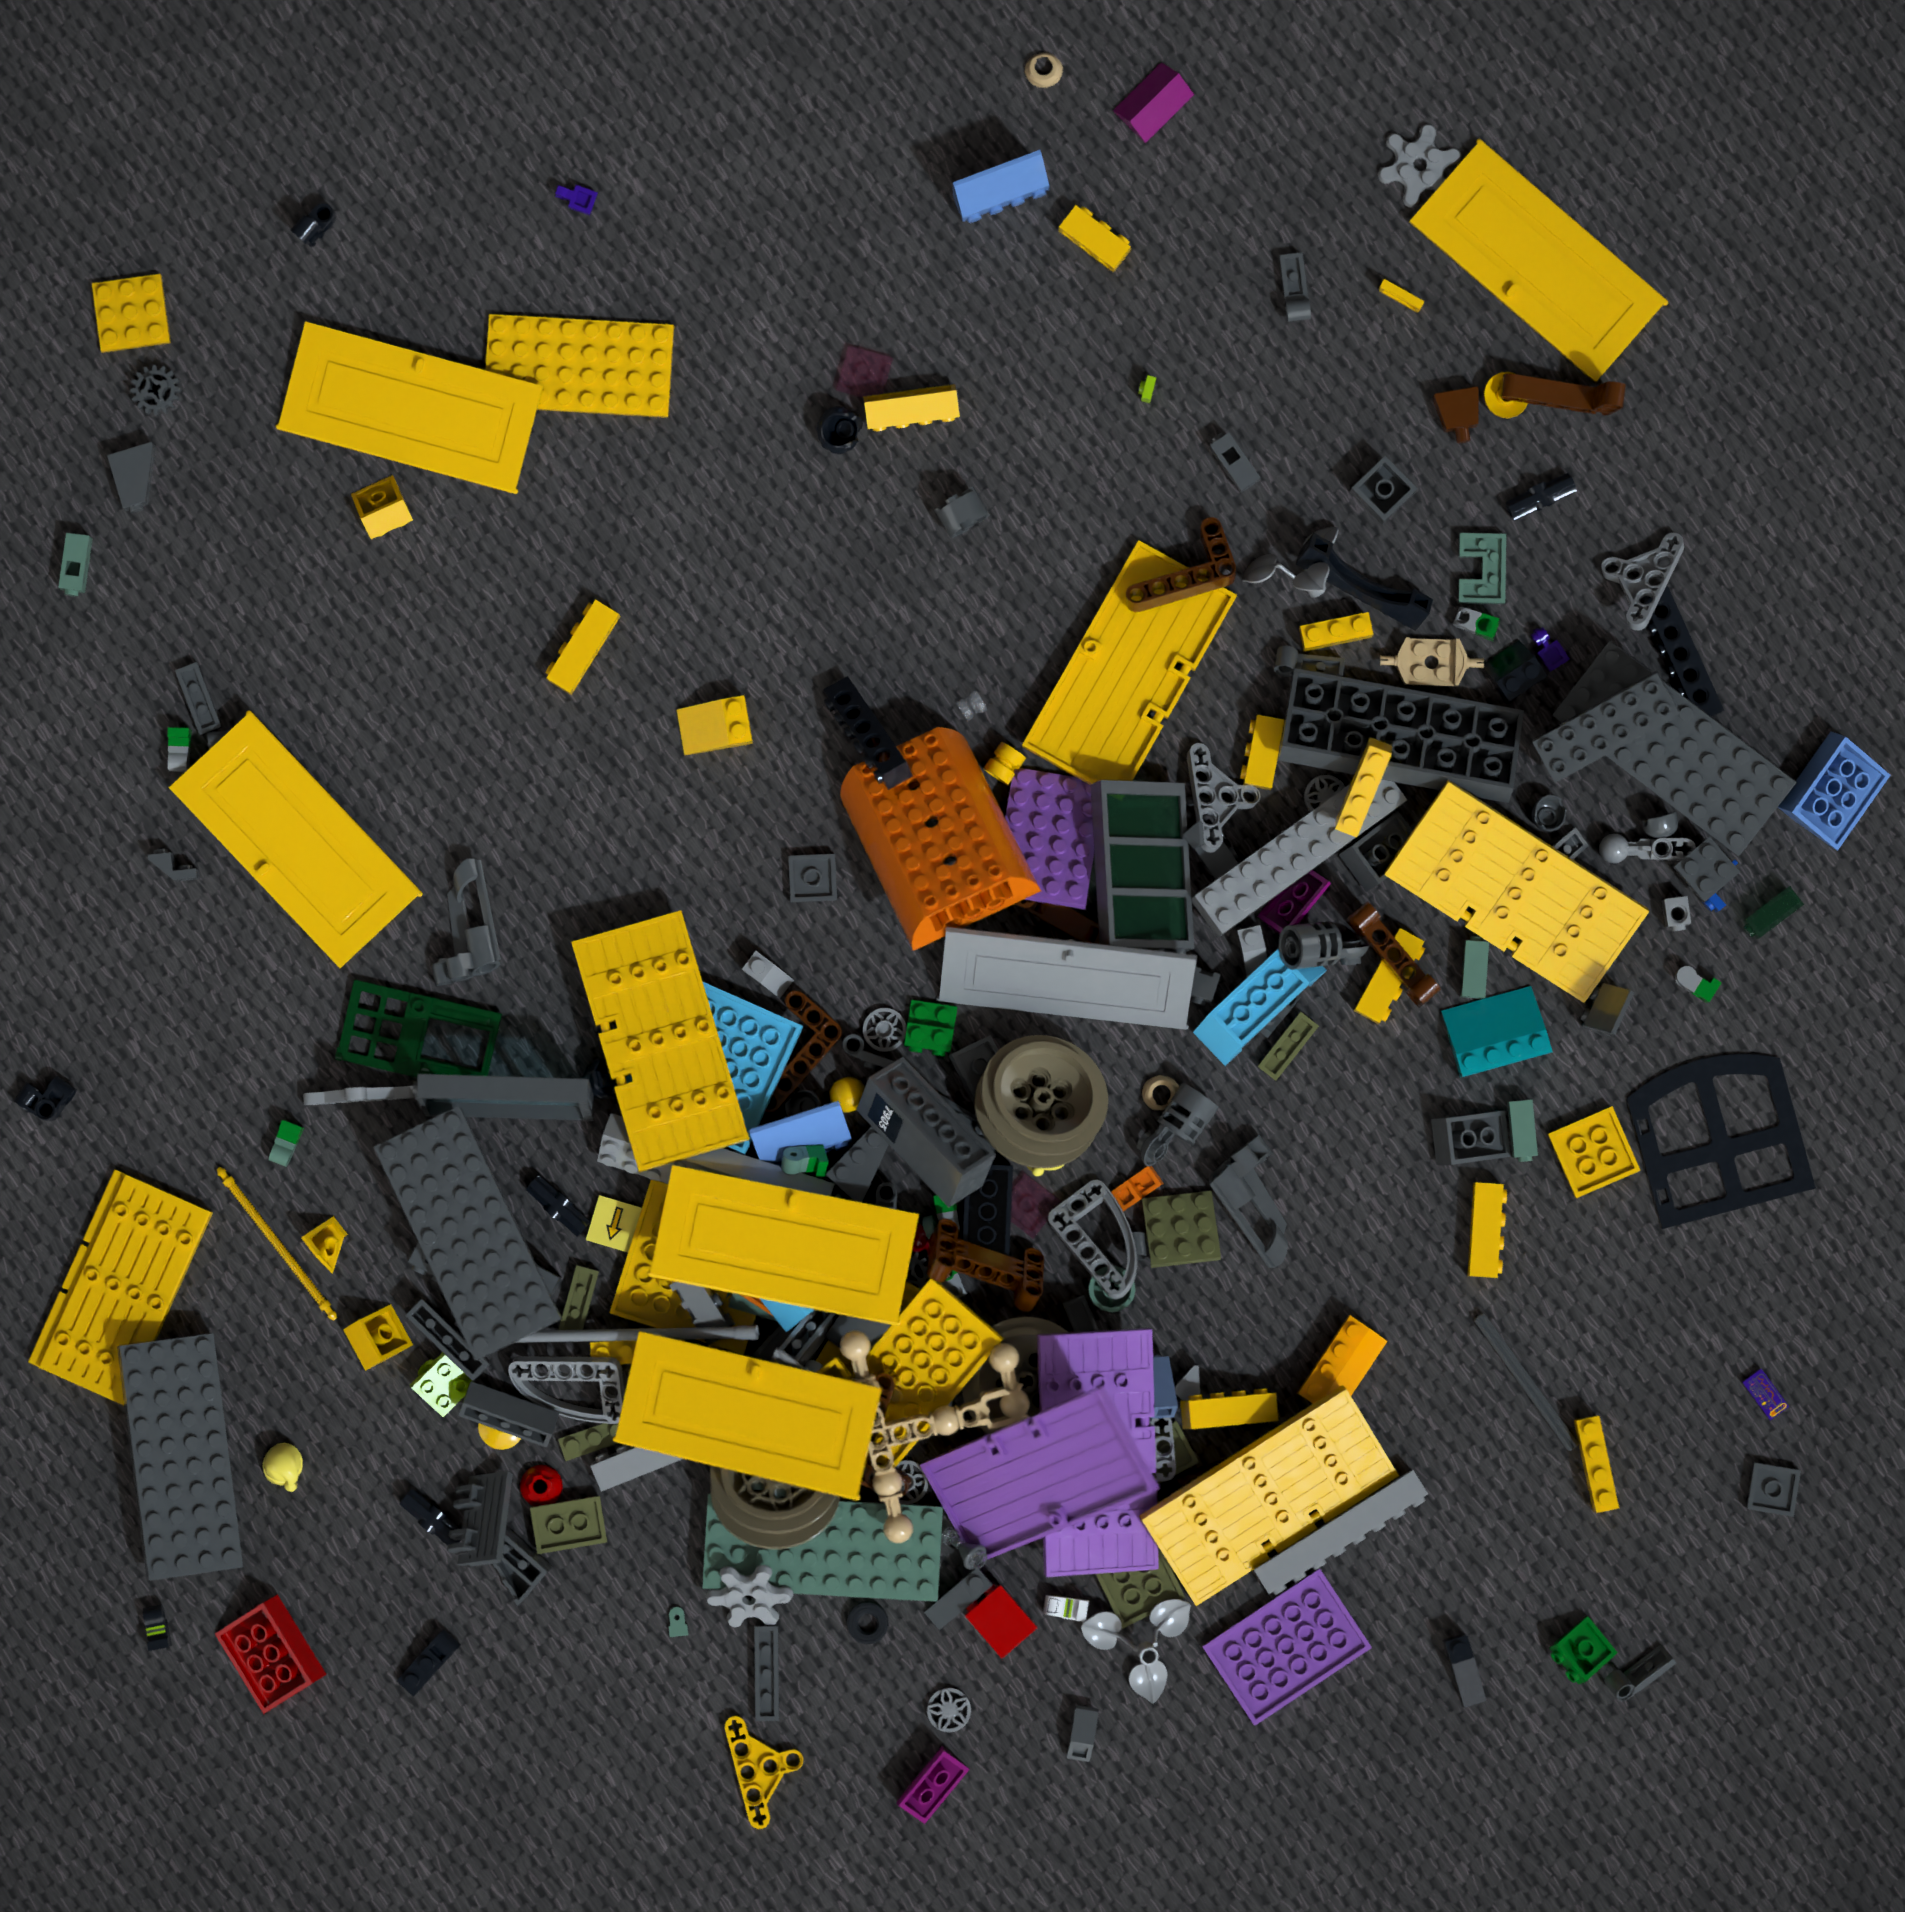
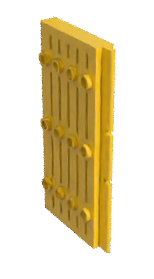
[28,1169,213,1405]

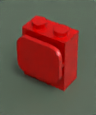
[965,1584,1037,1659]

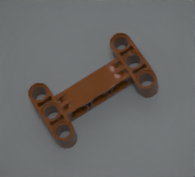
[1346,901,1441,1008]
[927,1218,1044,1312]

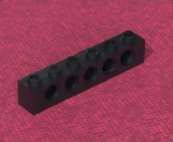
[1640,585,1724,717]
[823,676,913,790]

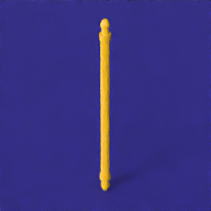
[217,1167,337,1321]

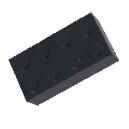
[963,1165,1014,1256]

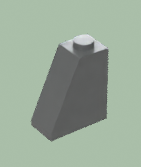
[107,442,156,513]

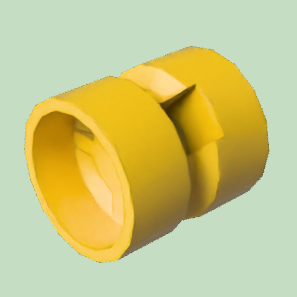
[983,742,1026,785]

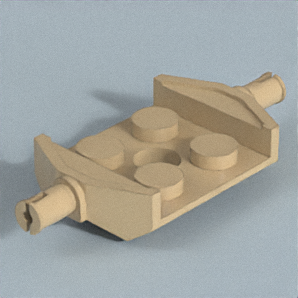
[1380,637,1484,686]

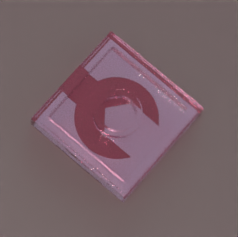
[836,346,893,398]
[1011,1174,1062,1239]

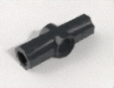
[1505,473,1577,521]
[526,1175,591,1237]
[399,1489,461,1545]

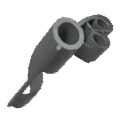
[431,858,501,986]
[1209,1135,1288,1268]

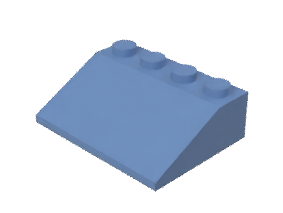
[953,150,1049,223]
[1778,732,1890,851]
[749,1101,853,1167]

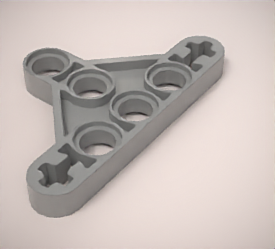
[1601,533,1684,631]
[1187,743,1260,853]
[303,1086,415,1105]

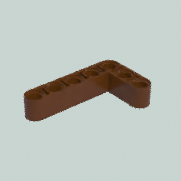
[1500,374,1626,415]
[1126,517,1236,612]
[765,991,842,1114]
[861,1368,911,1495]

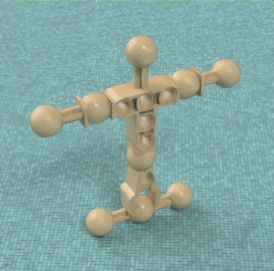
[840,1331,1030,1543]

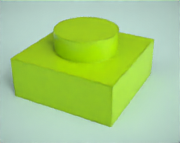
[1138,375,1156,403]

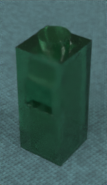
[1743,886,1804,939]

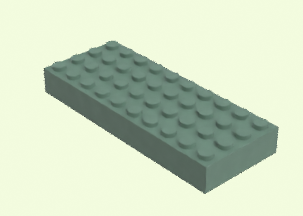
[702,1493,943,1602]

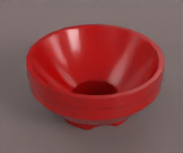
[520,1465,563,1506]

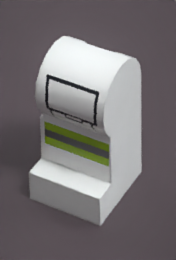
[1043,1595,1089,1622]

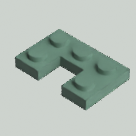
[1458,533,1506,604]

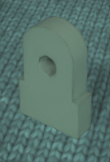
[668,1607,688,1637]

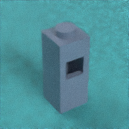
[1151,1355,1178,1419]

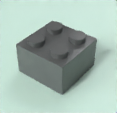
[1350,456,1418,525]

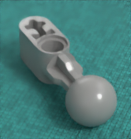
[1599,834,1696,863]

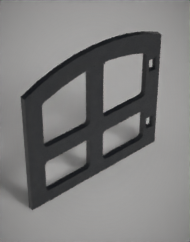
[1627,1054,1816,1229]

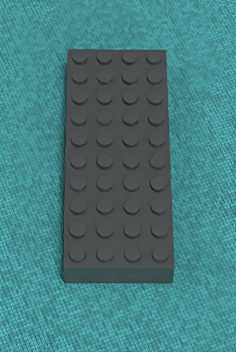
[1553,640,1797,856]
[1278,668,1524,803]
[374,1106,562,1360]
[117,1333,243,1581]

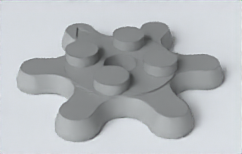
[1378,124,1461,207]
[706,1565,793,1627]

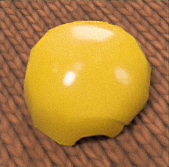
[829,1077,865,1113]

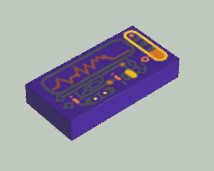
[1742,1368,1789,1420]

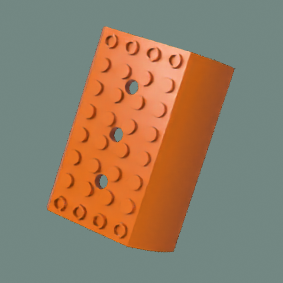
[840,727,1041,951]

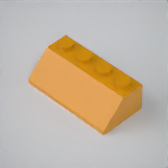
[1297,1315,1387,1404]

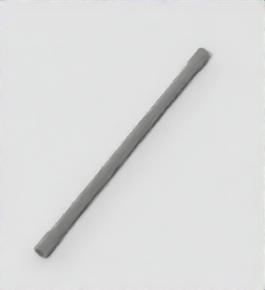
[515,1325,759,1343]

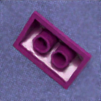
[1113,62,1194,143]
[1257,870,1331,935]
[896,1746,970,1824]

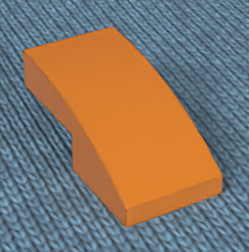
[1111,1166,1163,1212]

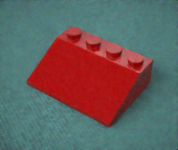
[215,1594,327,1714]

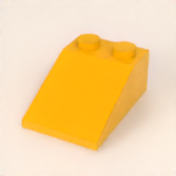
[677,695,753,755]

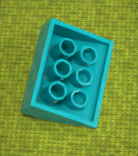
[1441,986,1553,1078]

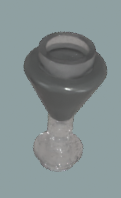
[941,1528,987,1569]

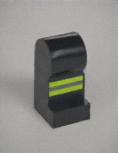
[143,1604,172,1651]

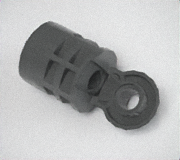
[1279,921,1369,970]
[1137,1083,1219,1167]

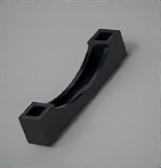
[1296,533,1433,631]

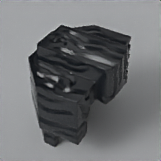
[582,1058,618,1100]

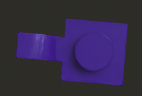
[555,185,598,216]

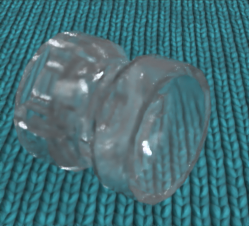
[956,690,987,722]

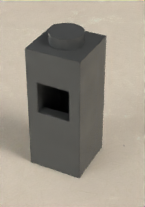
[1209,432,1261,494]

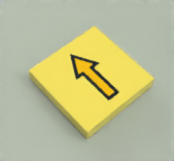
[586,1195,642,1253]

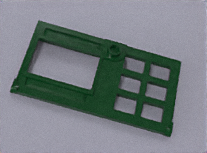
[335,980,502,1078]

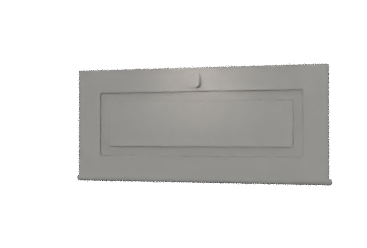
[936,927,1197,1030]

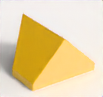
[302,1216,348,1274]

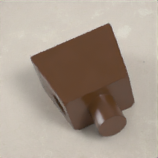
[1433,387,1479,443]

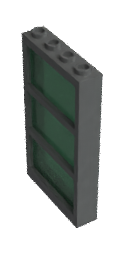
[1091,780,1194,954]

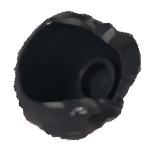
[816,406,863,454]

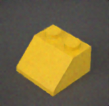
[351,475,413,539]
[343,1304,413,1371]

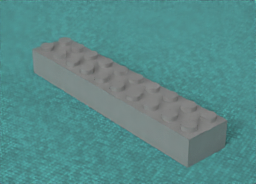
[1192,780,1407,938]
[597,1113,834,1197]

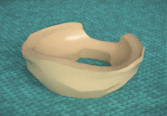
[1025,53,1063,88]
[1142,1075,1179,1110]

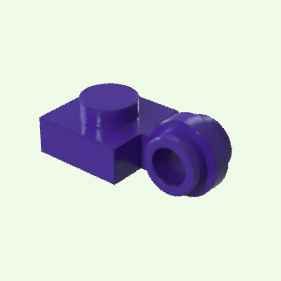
[1531,627,1569,672]

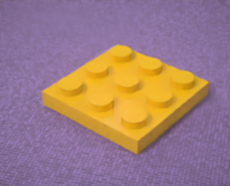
[92,274,171,353]
[1547,1106,1641,1198]

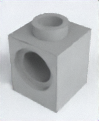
[1662,896,1691,932]

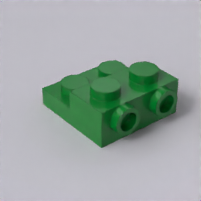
[904,1000,958,1057]
[1549,1616,1618,1685]

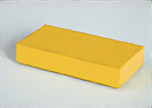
[1379,279,1425,312]

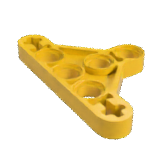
[725,1716,804,1829]

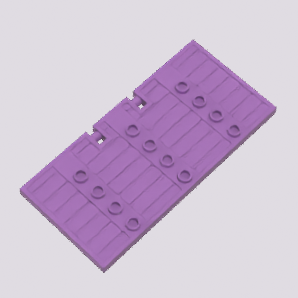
[1037,1328,1159,1577]
[920,1386,1159,1561]

